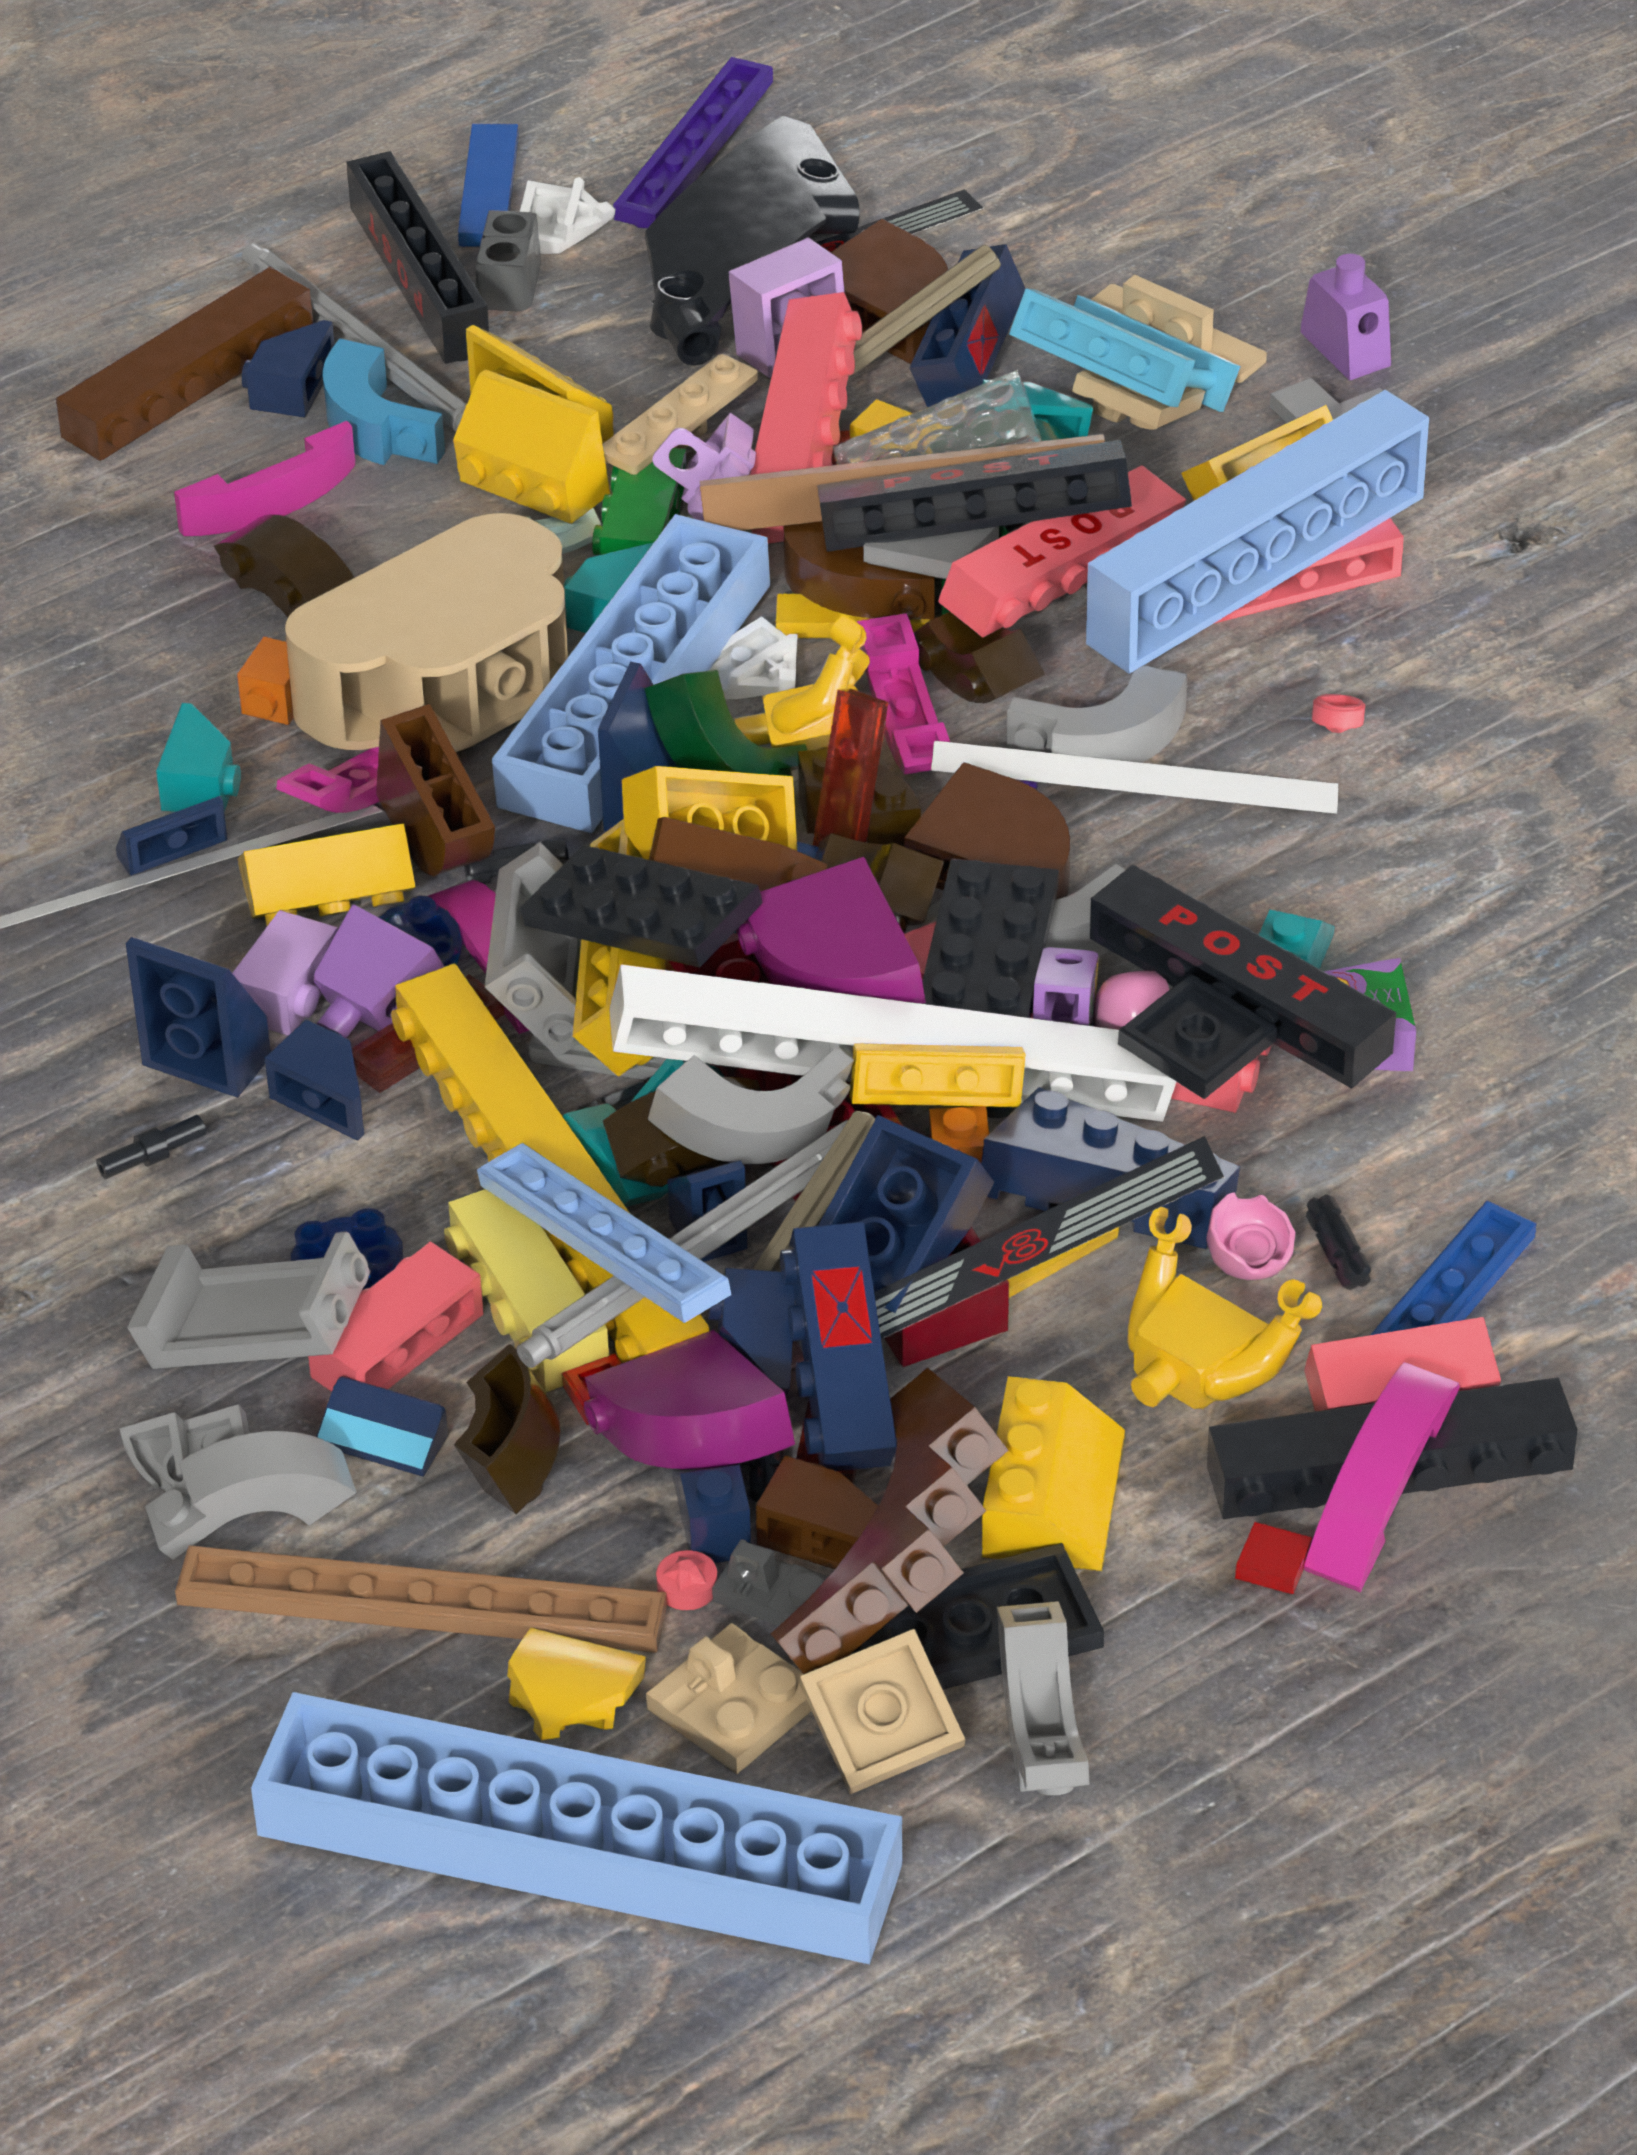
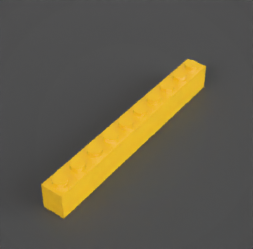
[391,963,709,1364]

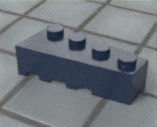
[981,1087,1240,1249]

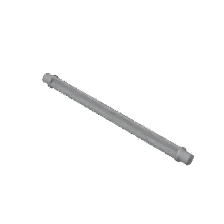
[242,243,467,431]
[517,1113,872,1368]

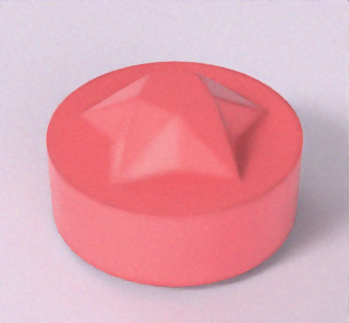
[1312,694,1366,733]
[656,1550,717,1610]

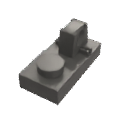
[712,1539,828,1626]

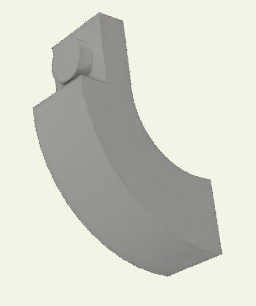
[145,1431,357,1560]

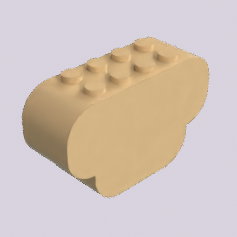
[285,513,568,752]

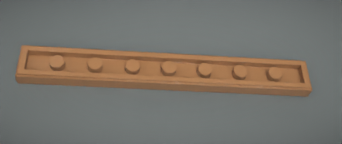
[699,434,1105,531]
[175,1545,667,1653]

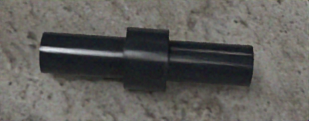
[96,1114,207,1180]

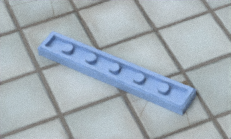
[477,1143,731,1323]

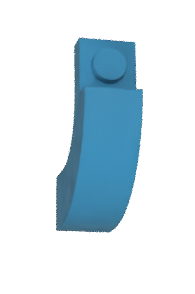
[323,338,445,465]

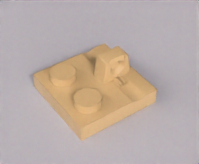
[1072,369,1205,430]
[646,1623,812,1774]
[800,1629,965,1794]

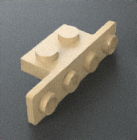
[1091,275,1267,383]
[603,354,758,475]

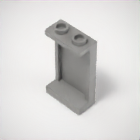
[484,842,581,1057]
[127,1232,370,1369]

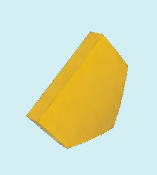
[507,1628,646,1741]

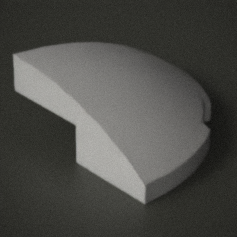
[119,1404,249,1491]

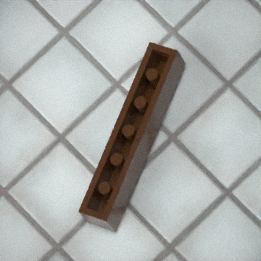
[56,267,313,461]

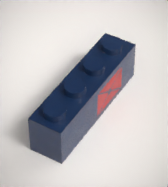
[909,244,1026,414]
[780,1222,897,1471]

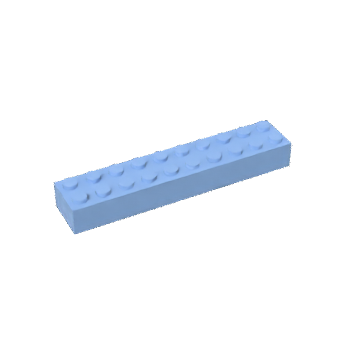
[251,1692,902,1964]

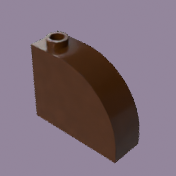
[831,219,949,364]
[783,521,935,621]
[376,704,495,876]
[904,762,1070,900]

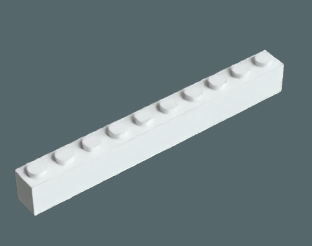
[609,965,1176,1122]

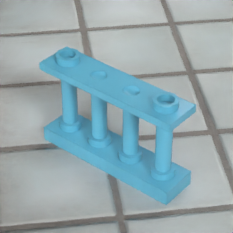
[1009,288,1241,412]

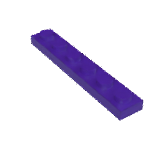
[613,57,773,228]

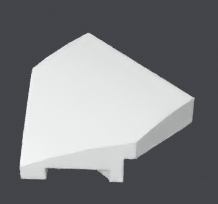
[520,177,615,254]
[708,616,797,699]

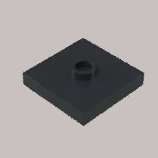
[1118,973,1278,1099]

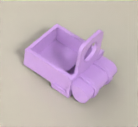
[652,413,756,521]

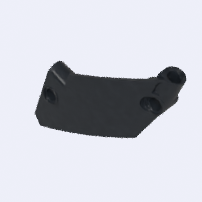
[645,116,860,366]

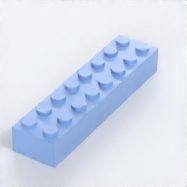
[1086,390,1429,674]
[492,514,770,833]

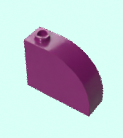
[736,857,926,1004]
[584,1330,795,1469]

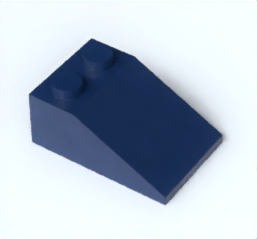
[598,662,679,833]
[125,937,271,1098]
[818,1115,994,1313]

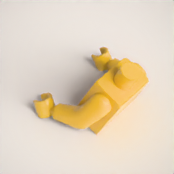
[734,614,870,750]
[1127,1207,1322,1409]

